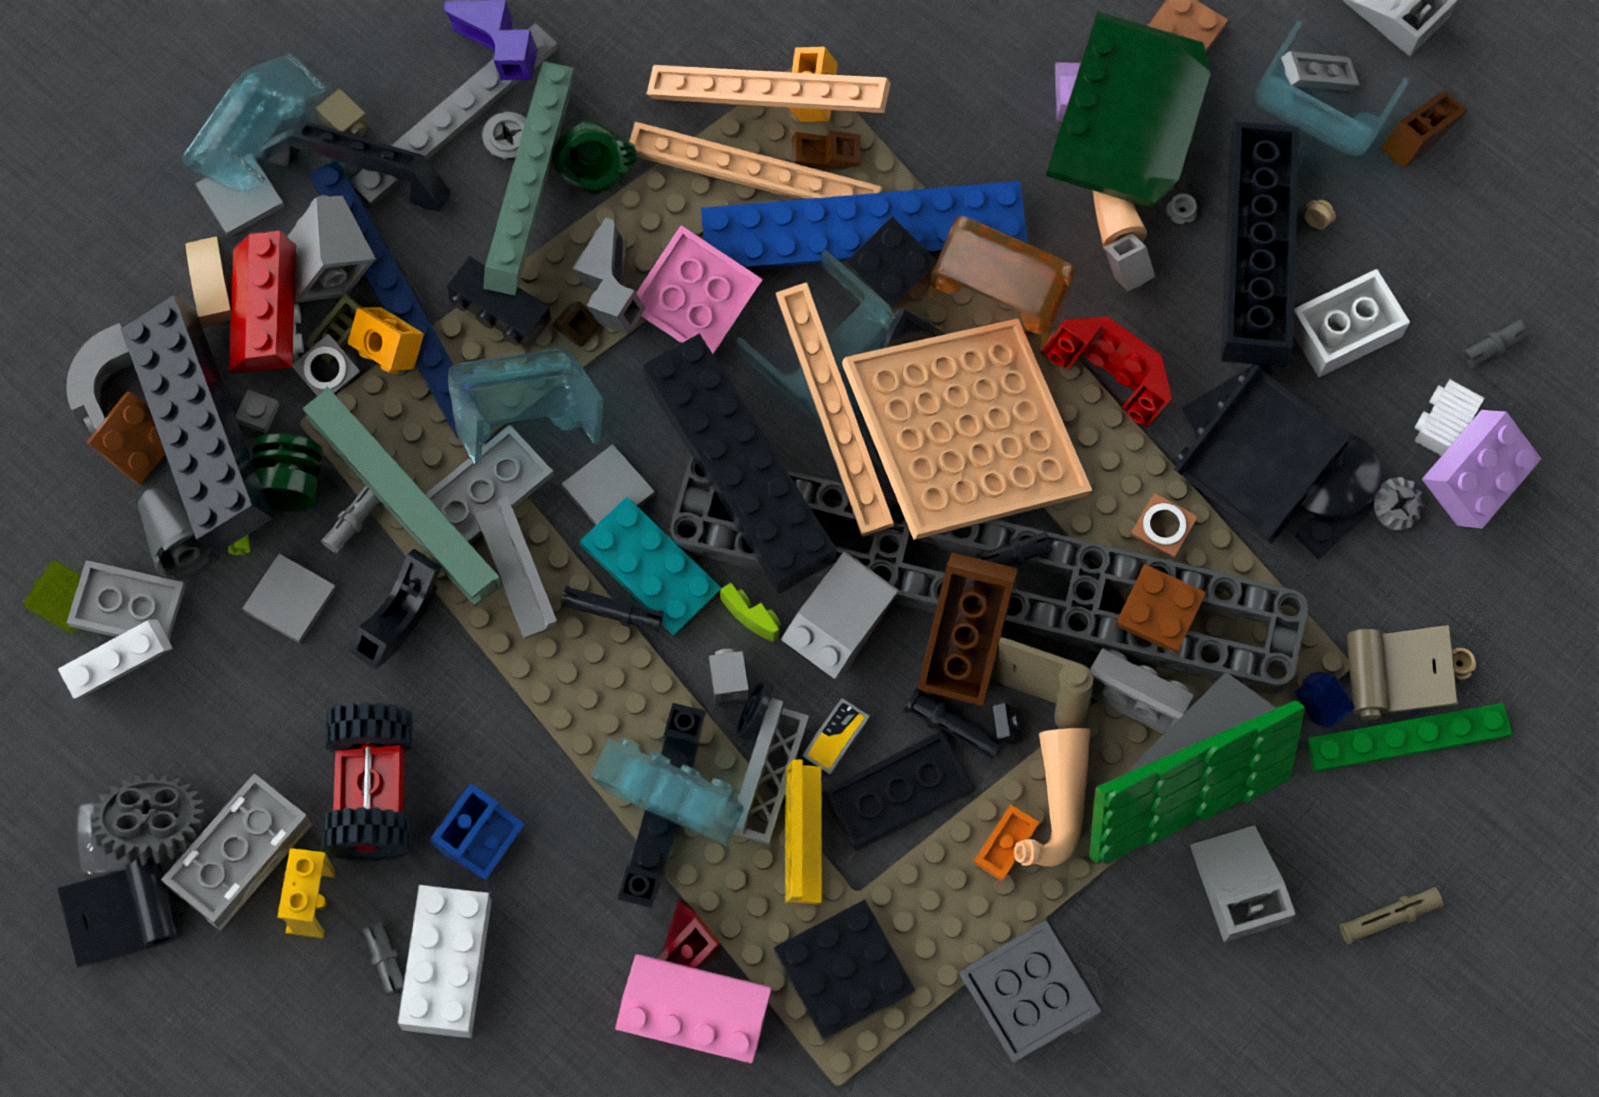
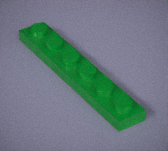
[1306,703,1512,773]

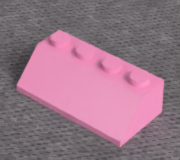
[615,954,772,1063]

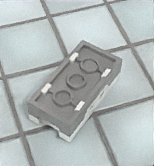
[161,773,312,931]

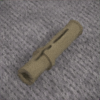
[1339,887,1443,945]

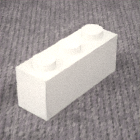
[58,619,173,699]

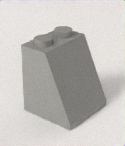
[288,195,376,303]

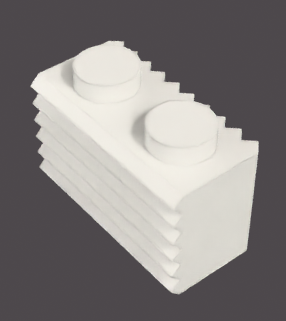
[1414,379,1484,456]

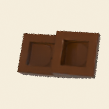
[792,130,861,168]

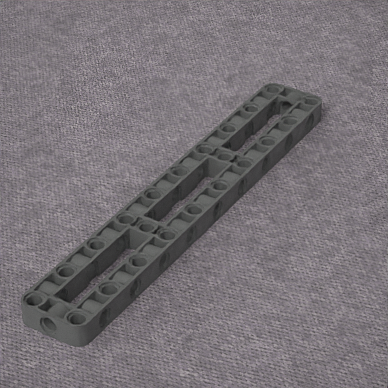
[670,456,1308,694]

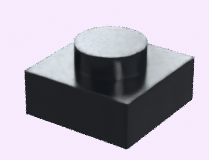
[993,703,1025,744]

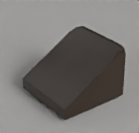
[552,301,601,347]

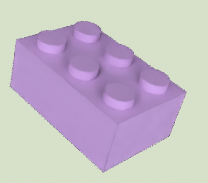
[1422,410,1541,529]

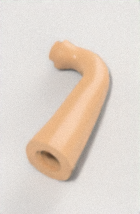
[1092,190,1147,250]
[1014,728,1090,867]

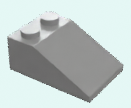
[781,552,899,679]

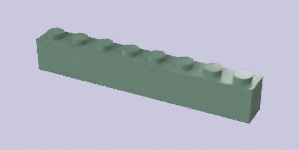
[484,61,574,296]

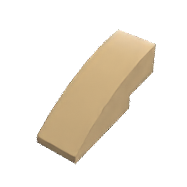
[185,236,231,327]

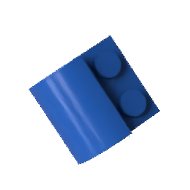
[430,783,525,881]

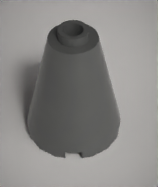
[138,488,217,579]

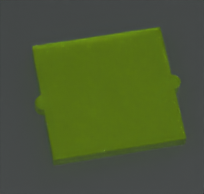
[22,560,81,635]

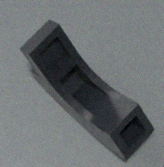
[349,549,442,669]

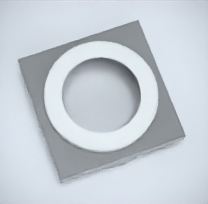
[292,334,361,396]

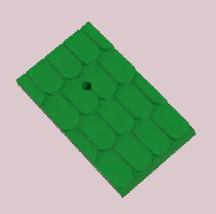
[1089,672,1305,864]

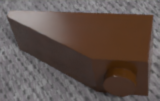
[1381,90,1468,168]

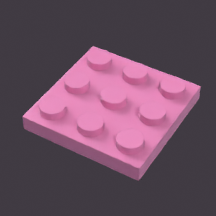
[636,225,763,354]

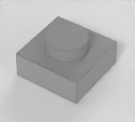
[235,390,280,434]

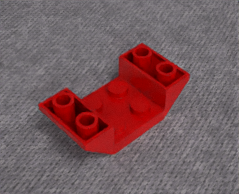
[1041,316,1172,428]

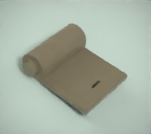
[1347,625,1458,720]
[995,637,1093,729]

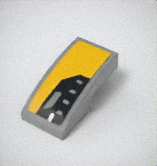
[802,698,871,774]

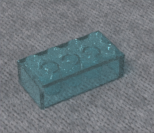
[590,738,745,845]

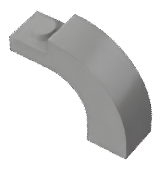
[66,323,134,436]

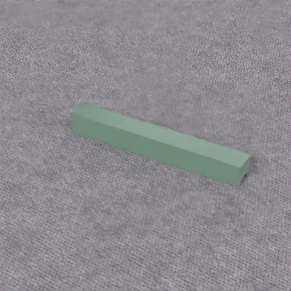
[303,386,502,607]

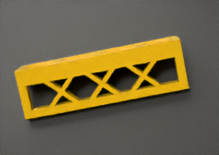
[785,759,822,905]

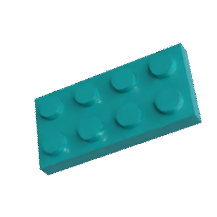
[579,496,721,636]

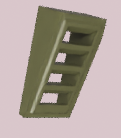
[304,294,362,365]

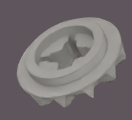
[482,112,526,161]
[1374,477,1425,530]

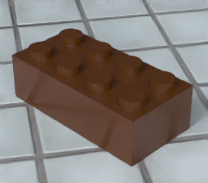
[917,552,1017,706]

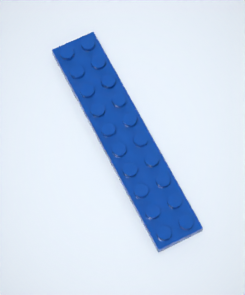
[701,181,1027,270]

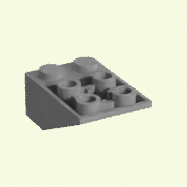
[1342,0,1458,56]
[1190,825,1296,942]

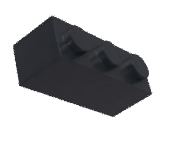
[447,256,551,349]

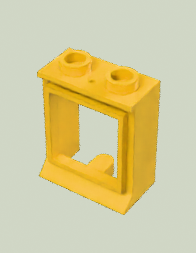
[277,848,336,938]

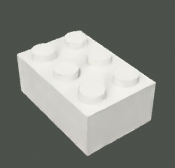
[1293,269,1410,377]

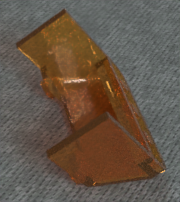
[928,216,1076,347]

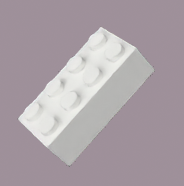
[398,885,492,1038]

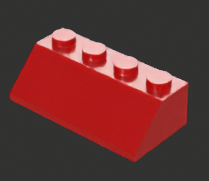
[229,230,296,374]

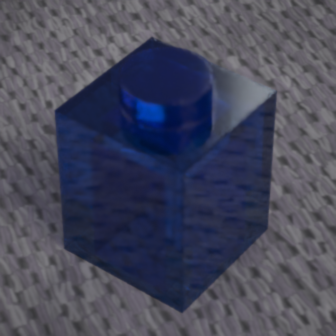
[1294,672,1355,728]

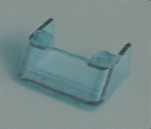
[1255,20,1409,157]
[181,53,326,191]
[448,349,604,464]

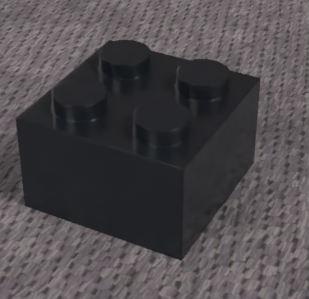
[844,216,938,311]

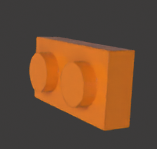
[973,804,1040,882]

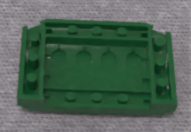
[1045,11,1211,208]

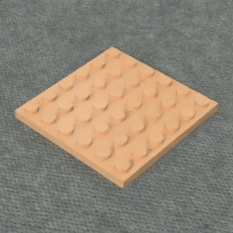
[842,318,1092,540]

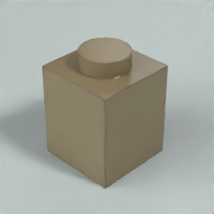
[316,88,369,137]

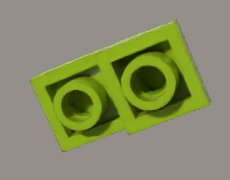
[720,583,781,642]

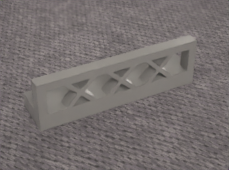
[475,496,557,639]
[730,698,809,845]

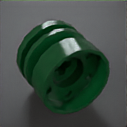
[251,434,323,511]

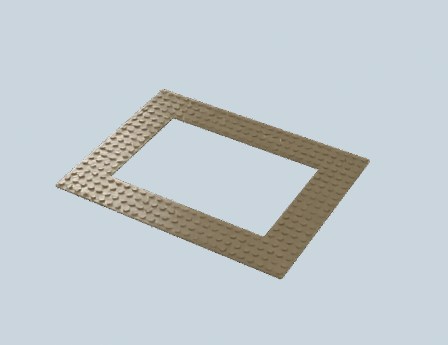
[300,66,1350,1086]

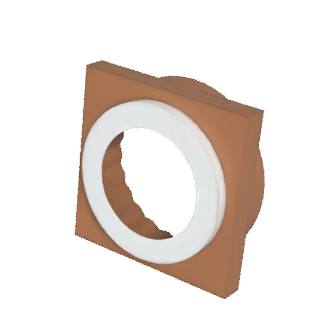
[1130,493,1198,559]

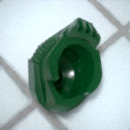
[553,120,638,193]

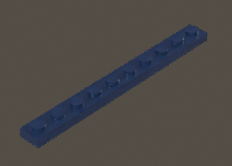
[308,161,486,439]

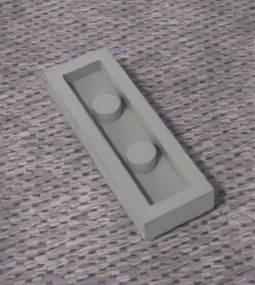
[1281,51,1360,91]

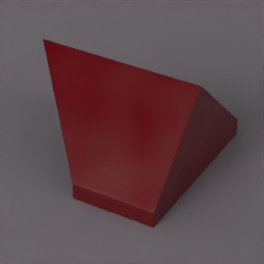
[658,900,721,969]

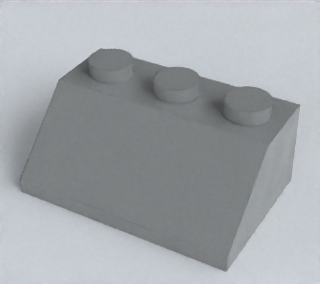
[1090,648,1194,734]

